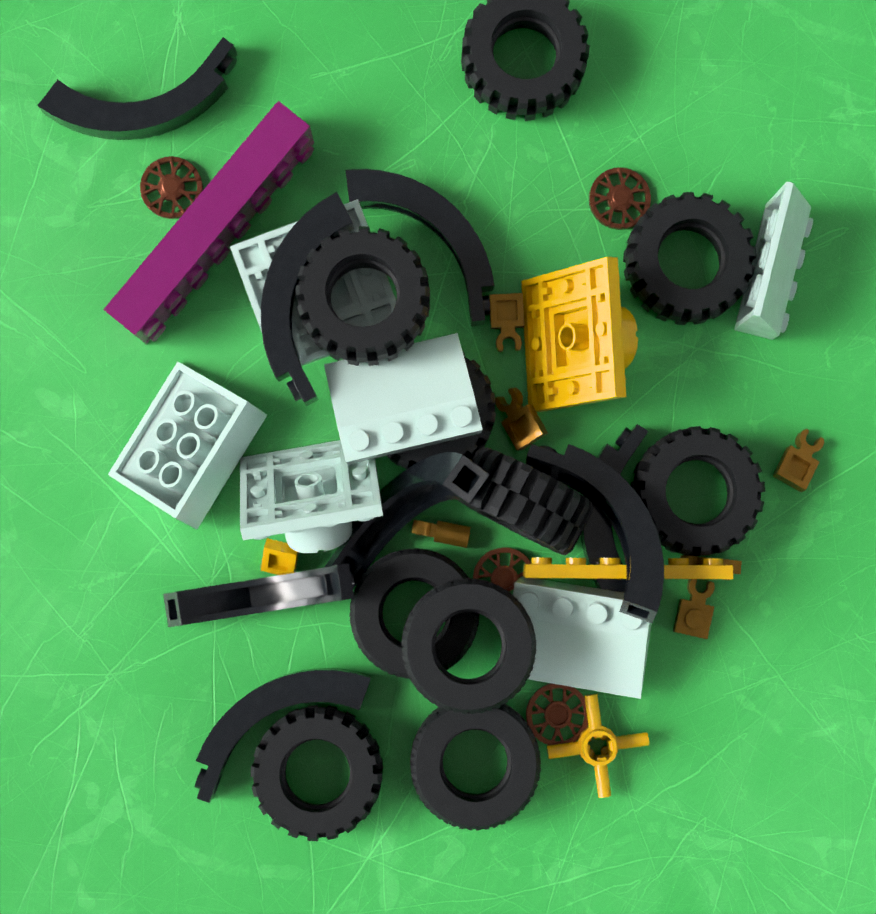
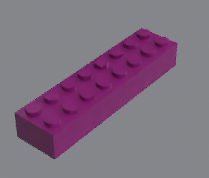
[103,101,314,345]

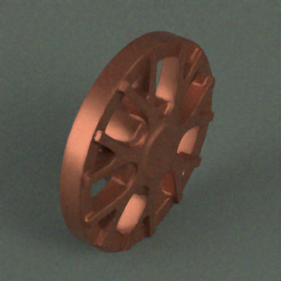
[140,156,203,219]
[589,167,651,230]
[473,548,531,592]
[526,683,588,745]

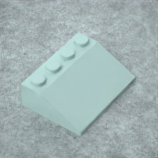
[734,182,813,340]
[324,333,483,465]
[108,362,267,529]
[513,576,652,699]

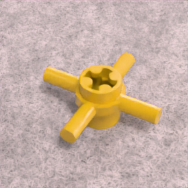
[547,694,649,798]

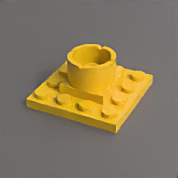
[521,257,638,412]

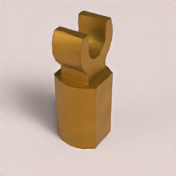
[411,520,471,548]

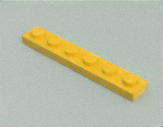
[524,557,733,579]

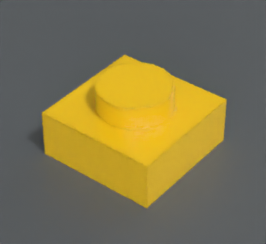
[261,538,299,575]

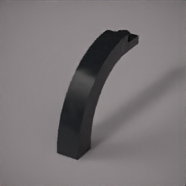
[37,37,237,140]
[345,169,495,326]
[261,192,354,406]
[581,424,660,606]
[526,444,664,624]
[325,452,489,587]
[163,563,355,627]
[195,668,372,803]

